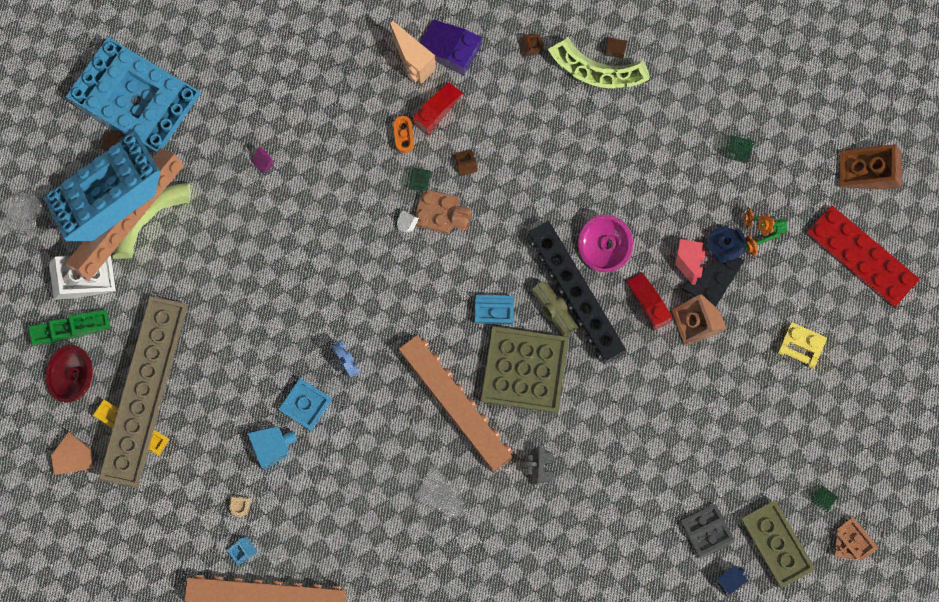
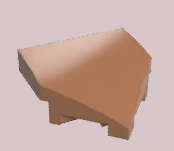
[51,431,94,475]
[835,517,878,560]

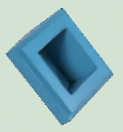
[227,537,257,566]

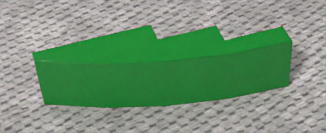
[28,310,110,347]

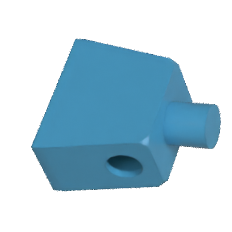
[248,426,297,471]

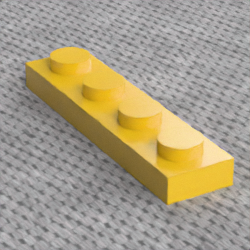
[93,400,170,456]

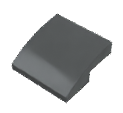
[681,504,735,559]

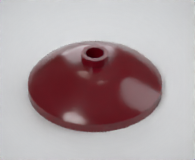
[45,345,93,403]

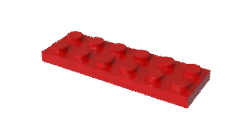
[807,205,920,308]

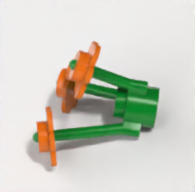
[743,208,787,256]

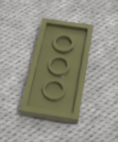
[741,500,816,589]

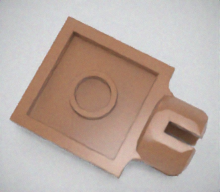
[415,189,472,235]

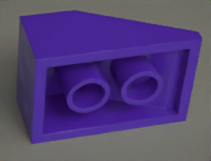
[420,19,482,76]

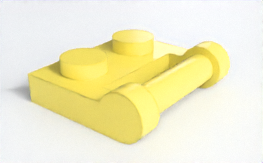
[778,322,827,369]

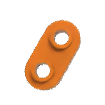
[393,116,414,154]

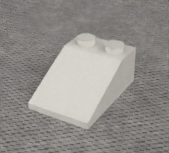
[49,255,116,300]

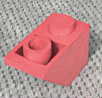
[675,239,705,285]

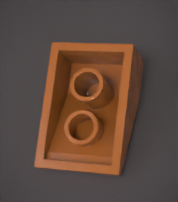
[840,144,902,190]

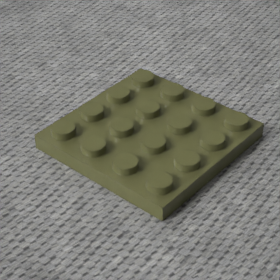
[481,326,569,414]

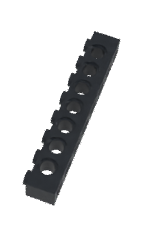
[527,220,626,365]

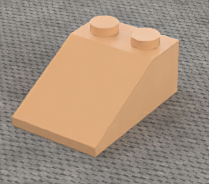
[390,21,436,84]

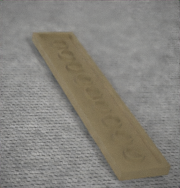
[99,296,188,489]

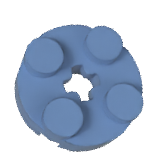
[331,340,361,378]

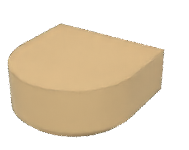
[229,496,251,518]

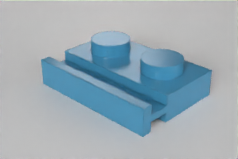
[475,295,514,325]

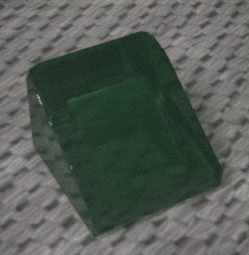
[409,168,431,192]
[811,486,838,513]

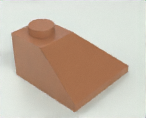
[672,295,726,345]

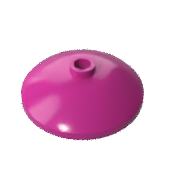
[578,215,633,273]

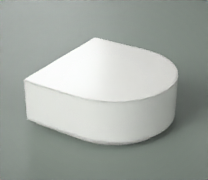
[397,210,419,233]

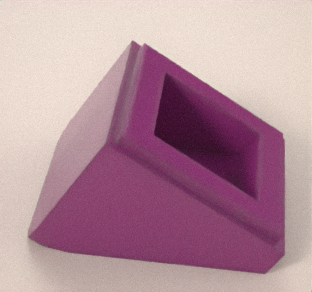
[252,147,274,174]

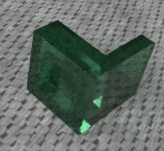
[726,135,754,164]

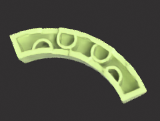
[548,37,650,88]
[113,183,191,259]

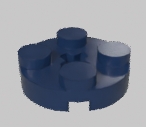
[707,226,746,263]

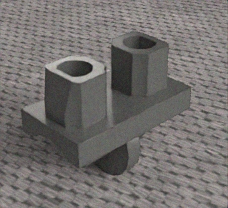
[521,447,553,485]

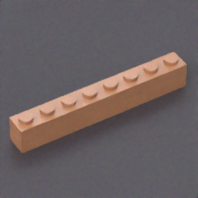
[65,148,184,281]
[399,335,513,473]
[185,575,347,602]

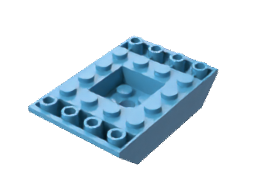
[66,37,201,153]
[44,131,160,241]

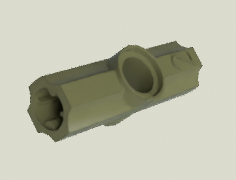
[532,281,578,337]

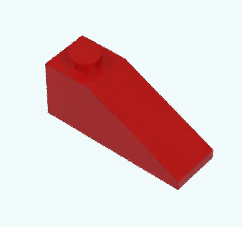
[413,82,463,136]
[626,273,672,331]

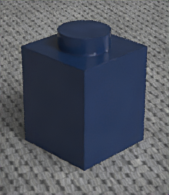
[715,565,748,597]

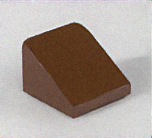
[518,34,544,57]
[605,38,627,59]
[100,131,124,151]
[454,150,478,176]

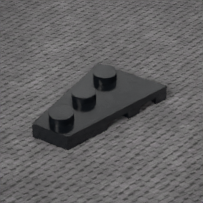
[682,257,745,307]

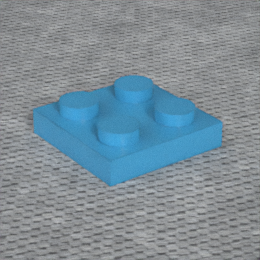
[279,378,333,432]

